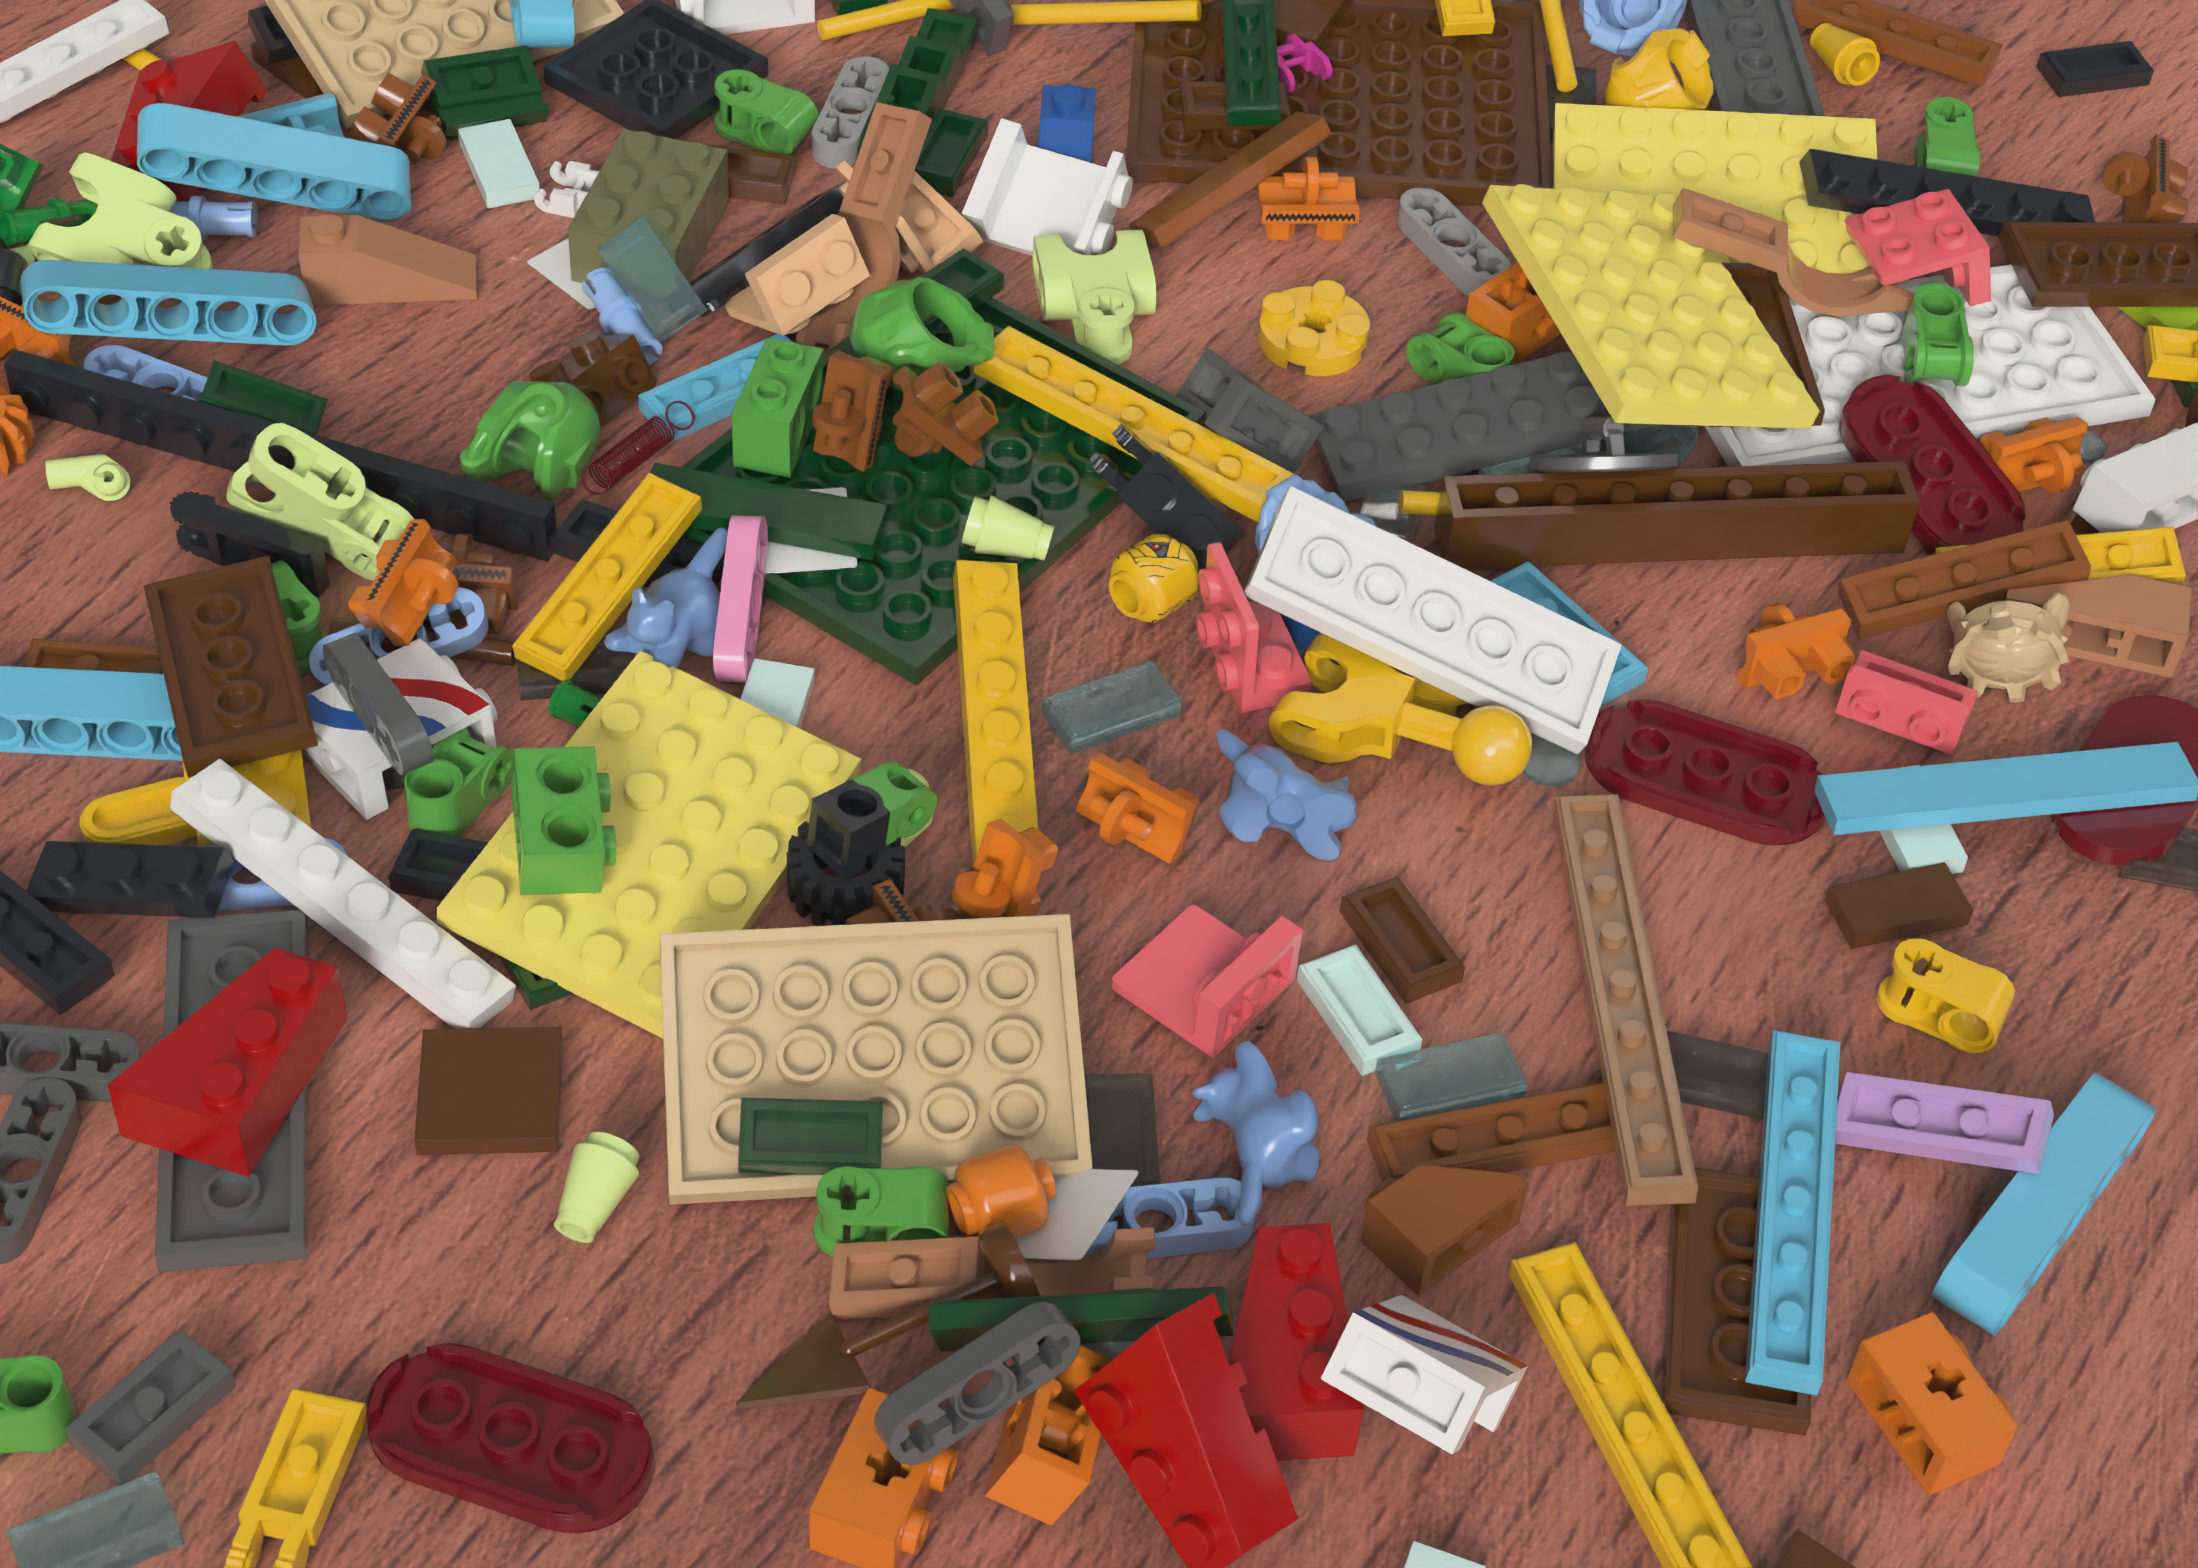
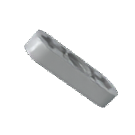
[812,56,889,169]
[1397,188,1511,297]

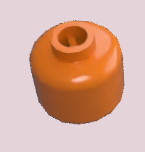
[946,1143,1057,1239]

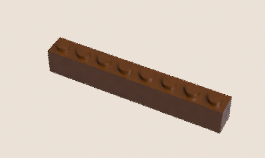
[1434,461,1920,569]

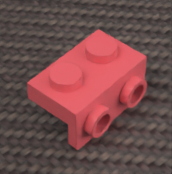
[1835,650,1979,755]

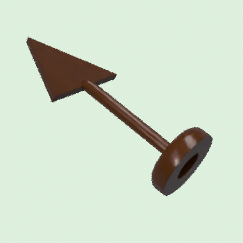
[736,1221,1040,1410]

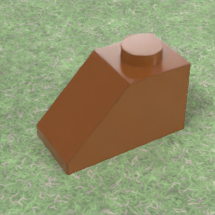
[1361,1164,1529,1296]

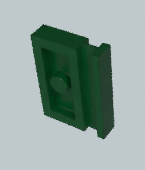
[421,45,549,137]

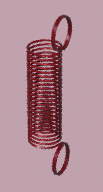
[581,401,695,495]

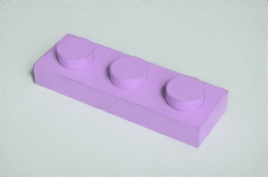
[1835,1072,2054,1174]

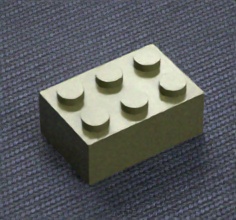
[568,129,729,300]

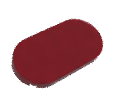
[1839,375,2026,555]
[2050,695,2198,866]
[1584,699,1827,845]
[366,1343,654,1533]

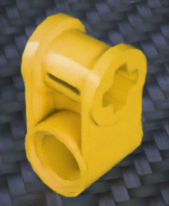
[1876,938,2015,1053]

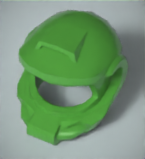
[848,277,994,392]
[460,381,601,502]

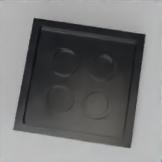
[543,0,768,139]

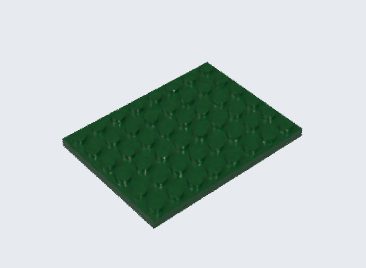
[682,297,1206,686]

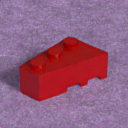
[111,41,268,201]
[107,948,347,1177]
[1228,1223,1364,1461]
[1074,1293,1298,1568]

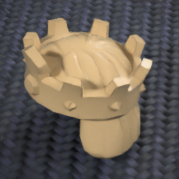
[1947,593,2071,703]

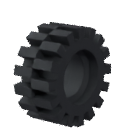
[786,821,905,926]

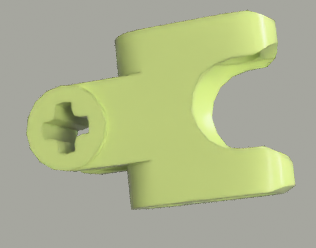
[28,152,213,269]
[1032,230,1156,365]
[226,423,415,581]

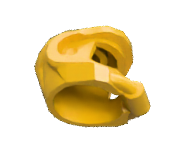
[1605,28,1713,110]

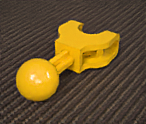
[1269,633,1532,786]

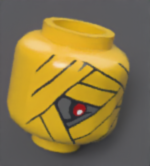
[1108,534,1199,623]

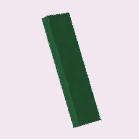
[1222,0,1281,127]
[650,462,887,561]
[929,1286,1234,1351]

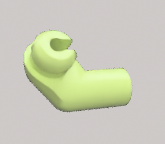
[45,454,131,501]

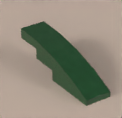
[858,8,978,153]

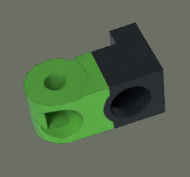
[806,761,938,880]

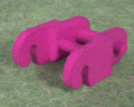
[1277,34,1332,93]

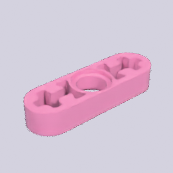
[713,515,768,683]

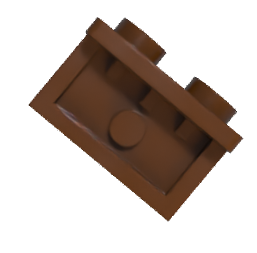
[529,331,656,428]

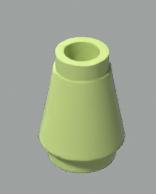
[961,495,1054,561]
[554,1132,640,1243]

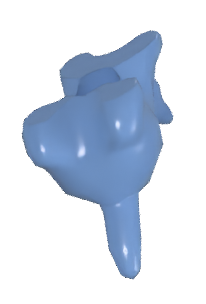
[604,527,728,668]
[1215,729,1357,861]
[1192,1040,1319,1225]

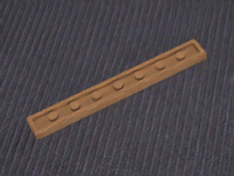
[1553,794,1698,1206]

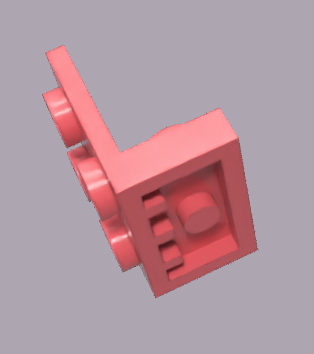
[1845,189,1991,307]
[1196,542,1312,714]
[1111,905,1303,1058]

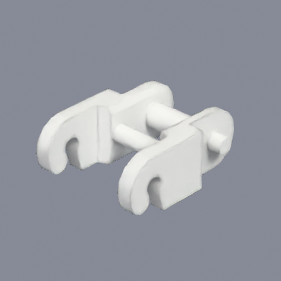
[534,161,599,218]

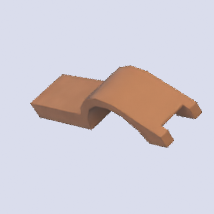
[795,102,932,351]
[1673,188,1914,317]
[829,1227,1156,1320]

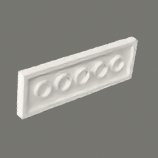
[1244,486,1622,755]

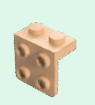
[835,160,983,274]
[725,214,870,336]

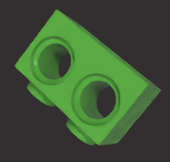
[732,338,824,478]
[511,746,616,895]

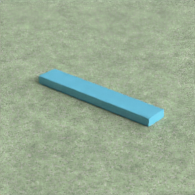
[1814,742,2198,835]
[1745,1030,1840,1396]

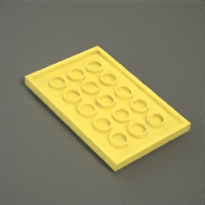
[1552,103,1877,295]
[1482,184,1820,429]
[436,650,862,1039]

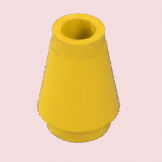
[1810,23,1880,86]

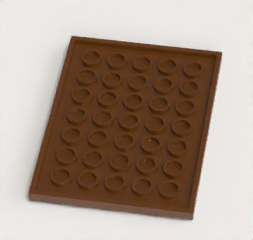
[1125,0,1553,206]

